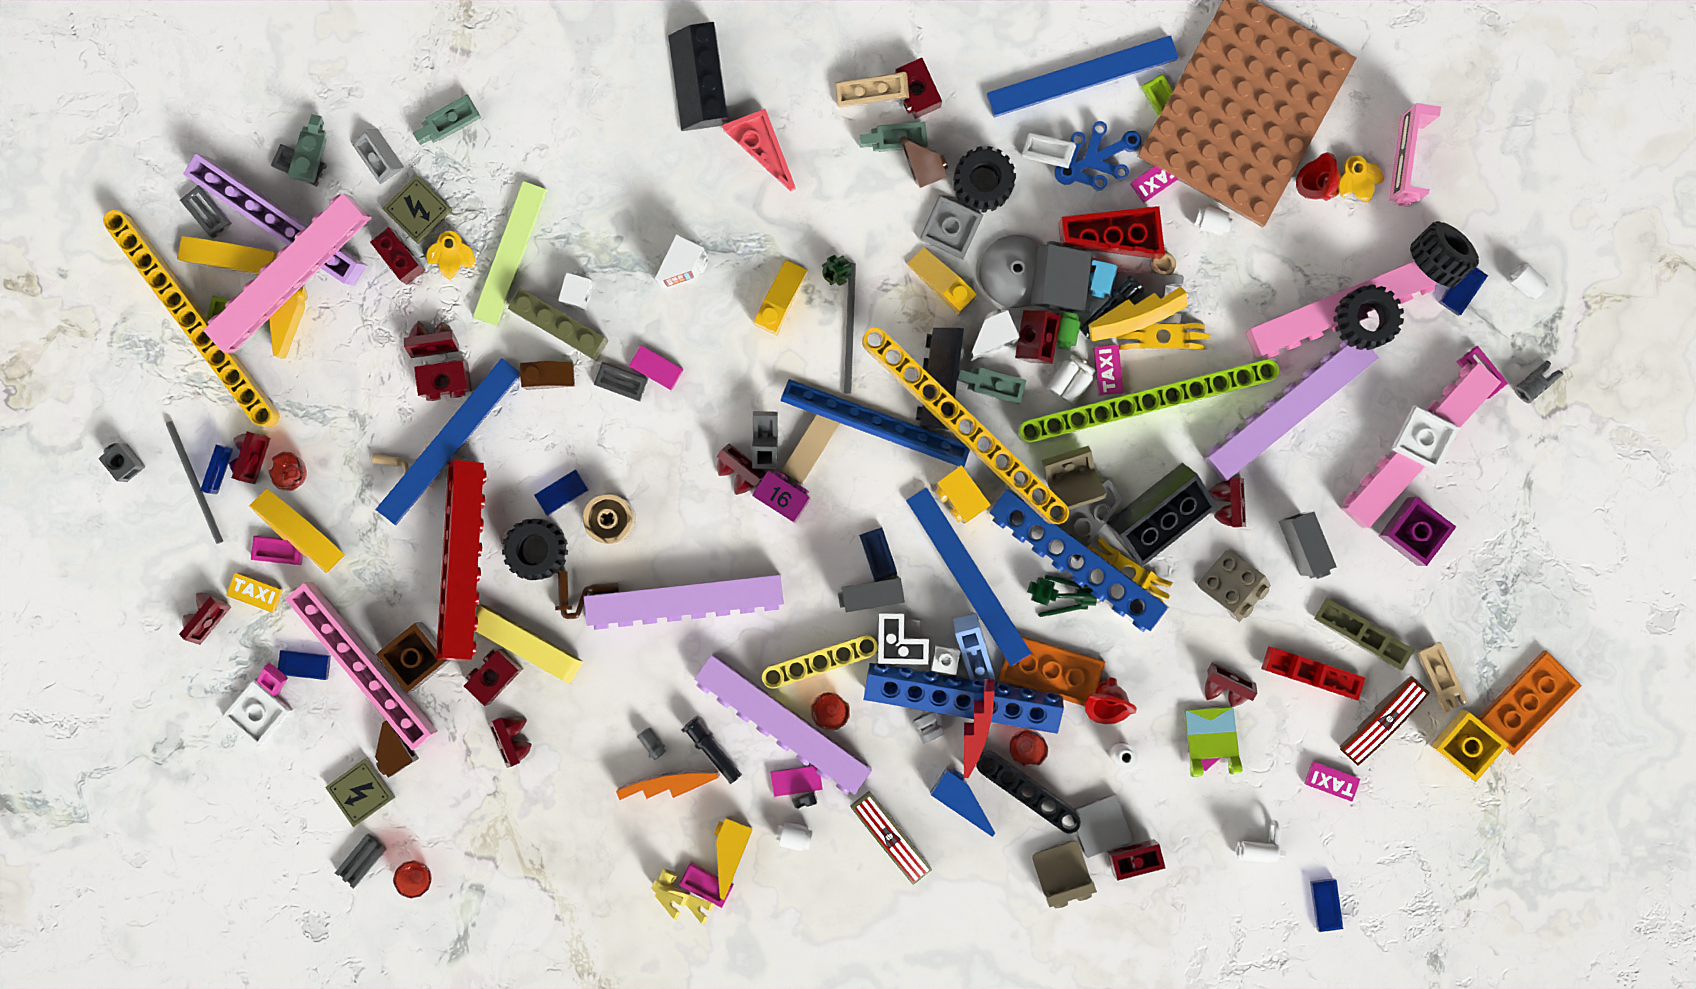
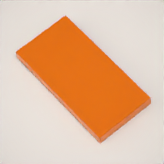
[997,636,1106,706]
[1477,650,1582,755]

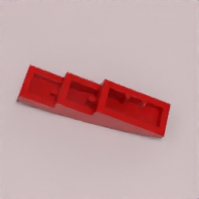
[1261,646,1366,701]
[964,679,995,778]

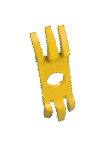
[1116,323,1210,350]
[1088,537,1173,602]

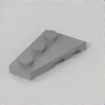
[1053,479,1123,561]

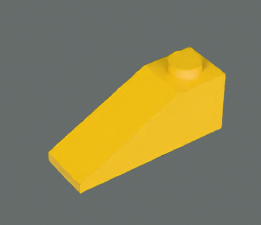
[907,247,977,315]
[754,260,808,336]
[269,286,308,359]
[713,818,753,900]

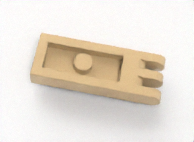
[1416,642,1468,713]

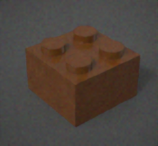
[376,622,451,693]

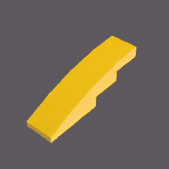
[177,236,277,275]
[1088,286,1187,341]
[249,488,345,573]

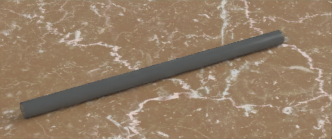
[844,263,856,394]
[166,421,224,544]

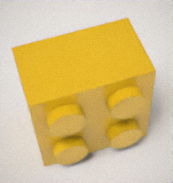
[934,465,991,524]
[1430,709,1509,782]

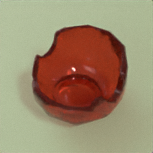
[268,452,307,491]
[810,692,850,730]
[1009,729,1048,767]
[393,860,432,899]

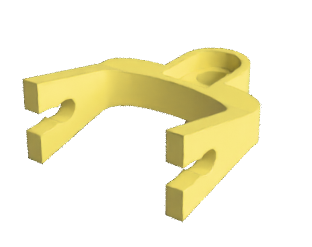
[651,868,714,924]

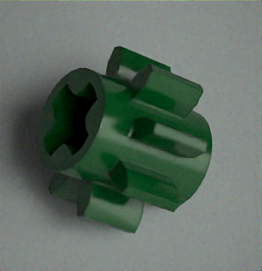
[822,255,852,286]
[1027,577,1059,606]

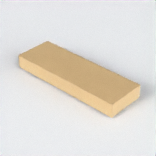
[835,72,909,108]
[782,415,840,484]

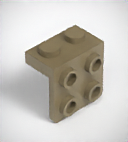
[1042,445,1106,510]
[1198,550,1271,622]
[1032,841,1097,909]

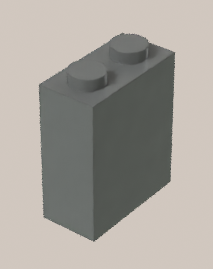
[1030,241,1092,313]
[1279,511,1337,579]
[838,577,905,612]

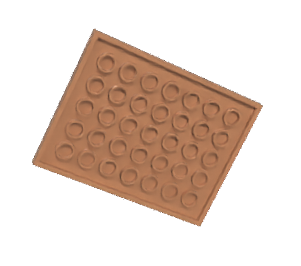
[1137,0,1357,227]

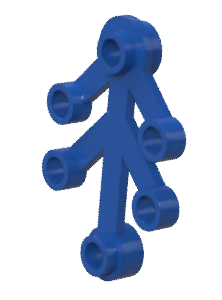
[1054,121,1141,191]

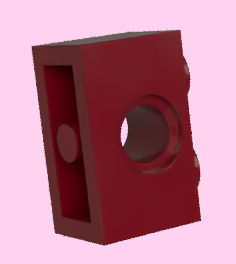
[895,57,942,119]
[370,227,426,285]
[1015,310,1061,364]
[414,360,472,401]
[464,649,523,706]
[1107,839,1166,881]

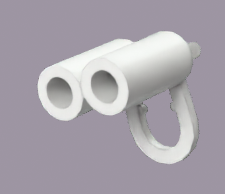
[1047,355,1095,406]
[1236,820,1286,863]

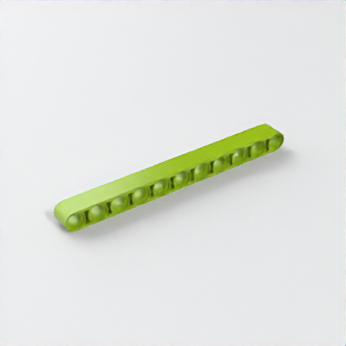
[1018,359,1279,443]

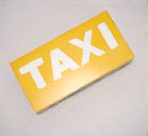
[226,573,283,613]

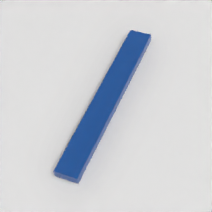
[987,35,1178,118]
[375,358,520,525]
[780,379,970,468]
[906,487,1032,666]

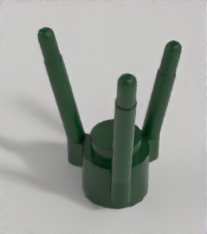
[1038,575,1097,617]

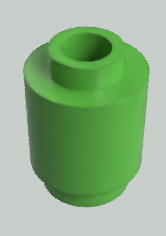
[1056,312,1081,350]

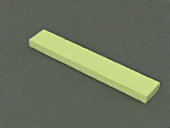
[473,181,547,326]

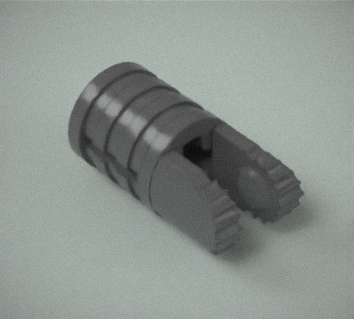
[1514,360,1564,403]

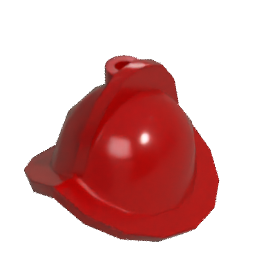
[1296,152,1341,201]
[1085,677,1137,725]

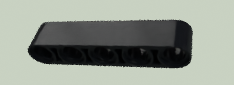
[976,750,1081,834]

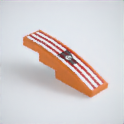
[616,770,720,800]

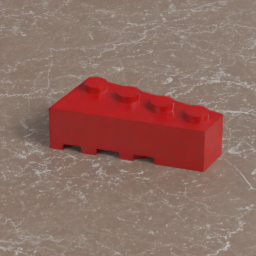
[1058,206,1165,260]

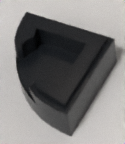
[792,791,818,809]

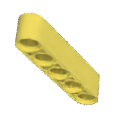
[475,603,583,683]
[762,635,878,689]

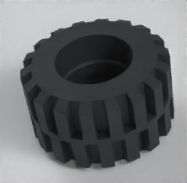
[953,146,1016,213]
[1410,221,1479,287]
[1333,285,1404,350]
[502,519,568,580]

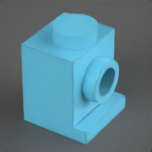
[1088,260,1118,300]

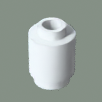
[1194,206,1232,236]
[1510,264,1548,299]
[1110,742,1138,770]
[775,821,812,851]

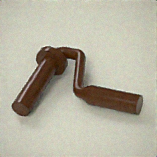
[555,571,619,619]

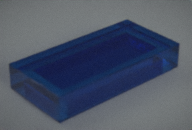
[1438,267,1488,316]
[200,444,233,494]
[534,469,589,516]
[278,650,331,680]
[1310,878,1343,932]

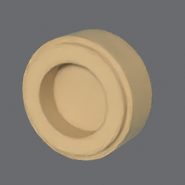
[1151,252,1176,275]

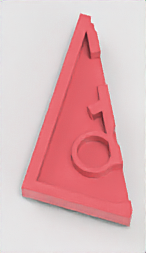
[722,109,796,191]

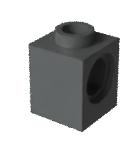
[98,443,145,482]

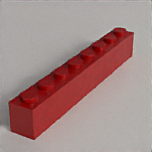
[436,460,487,661]

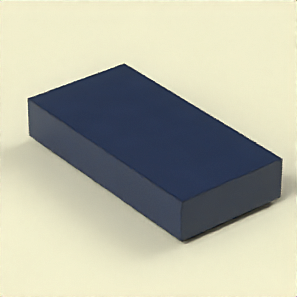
[859,528,898,581]

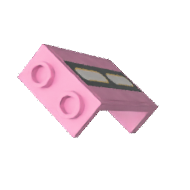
[1389,103,1441,207]

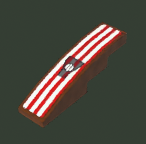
[1340,675,1430,766]

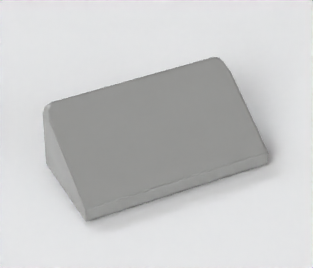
[353,129,404,184]

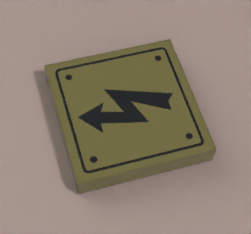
[382,175,452,244]
[325,757,395,827]

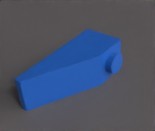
[930,768,995,837]

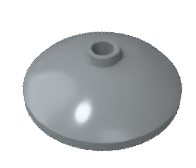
[979,235,1041,308]

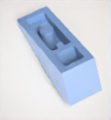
[953,612,997,685]

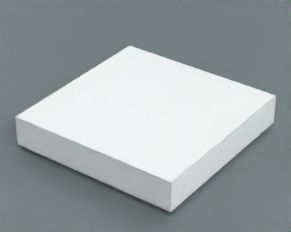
[1391,405,1460,472]
[221,679,292,748]

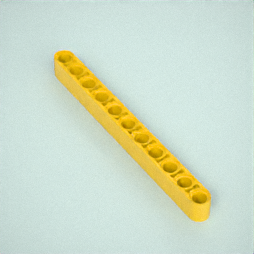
[103,210,280,427]
[862,327,1069,524]

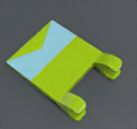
[1184,707,1243,777]

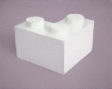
[878,613,929,664]

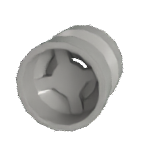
[912,712,944,744]

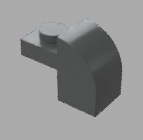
[752,411,778,469]

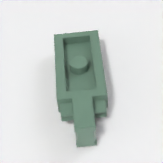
[413,95,481,145]
[288,114,327,183]
[859,122,928,152]
[957,368,1027,404]

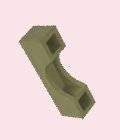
[508,288,608,361]

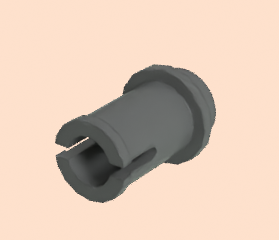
[637,727,666,760]

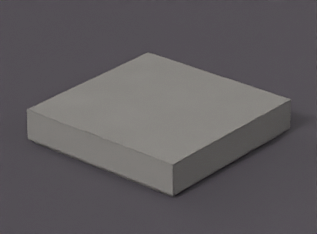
[919,195,984,260]
[1071,794,1133,858]

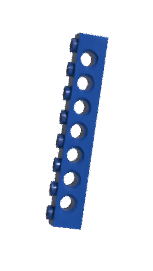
[989,489,1169,632]
[863,663,1064,734]

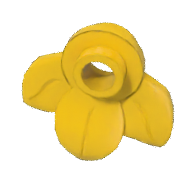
[1338,156,1384,203]
[426,230,475,280]

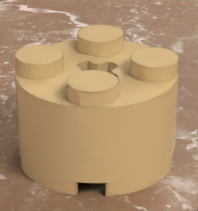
[583,494,636,544]

